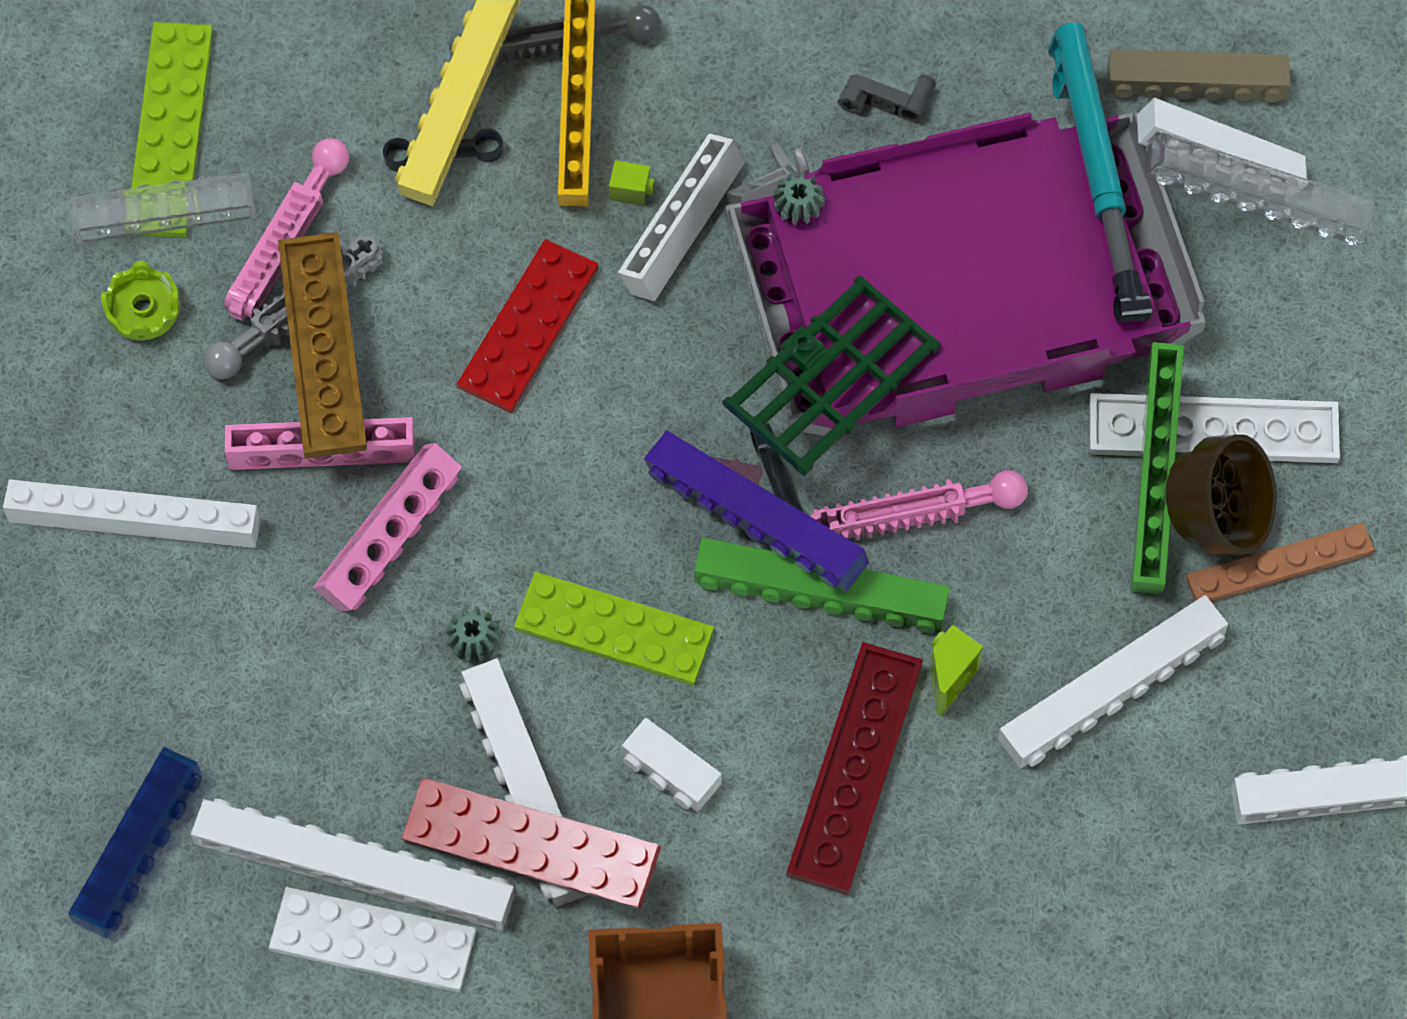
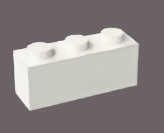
[622,718,722,813]

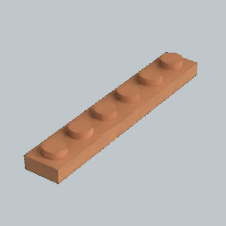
[1186,523,1375,602]

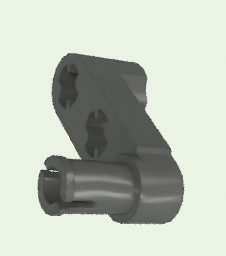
[837,74,936,123]

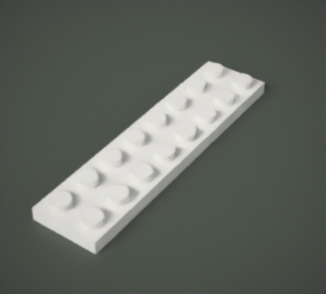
[1089,393,1340,463]

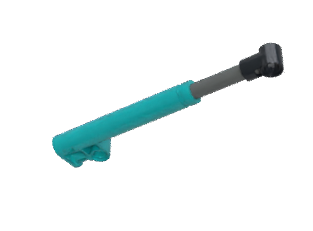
[1048,22,1152,323]

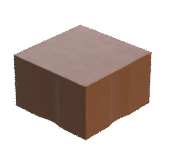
[588,923,727,1019]

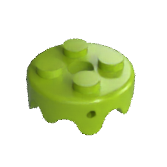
[101,261,181,341]

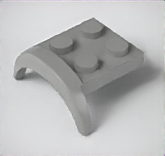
[725,143,810,204]

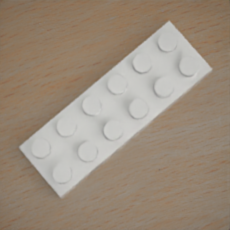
[269,887,476,993]

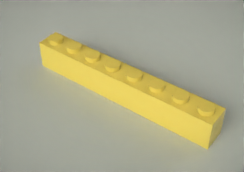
[395,0,521,207]

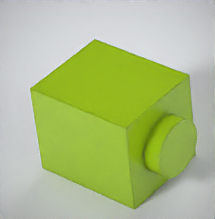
[609,160,655,206]

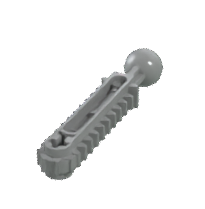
[203,235,384,380]

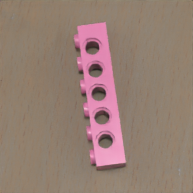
[225,417,415,470]
[312,443,462,612]

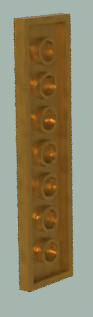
[278,232,367,459]

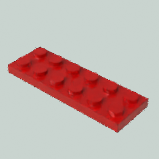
[457,239,599,413]

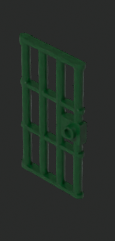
[722,276,941,476]

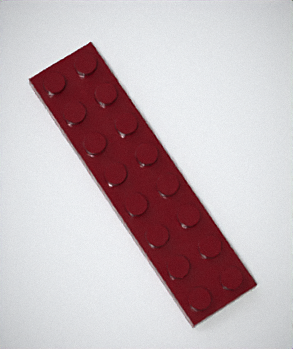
[786,642,923,895]

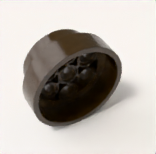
[1166,434,1277,556]

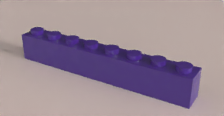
[644,430,869,592]

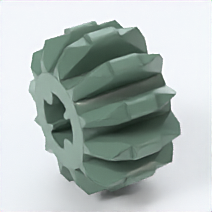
[773,172,825,225]
[446,607,500,662]

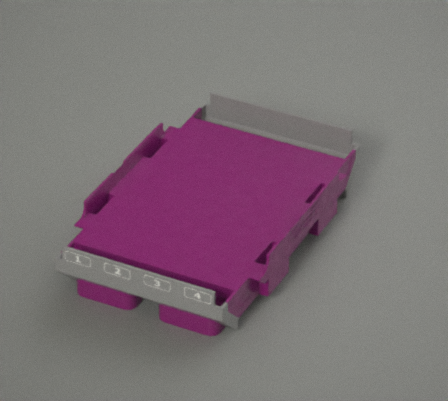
[725,112,1206,436]

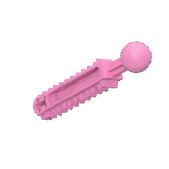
[224,137,350,321]
[810,470,1028,541]

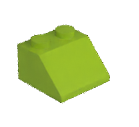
[929,624,983,716]

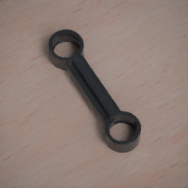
[383,128,503,172]
[750,423,803,512]

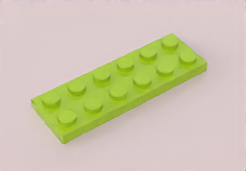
[514,571,714,686]

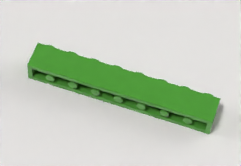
[1130,342,1184,595]
[694,537,950,633]

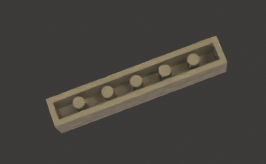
[1107,49,1290,103]

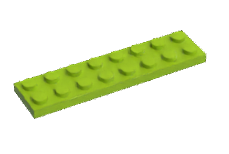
[126,22,213,238]

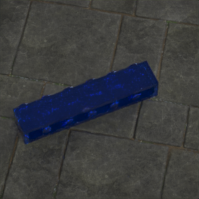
[68,746,202,939]

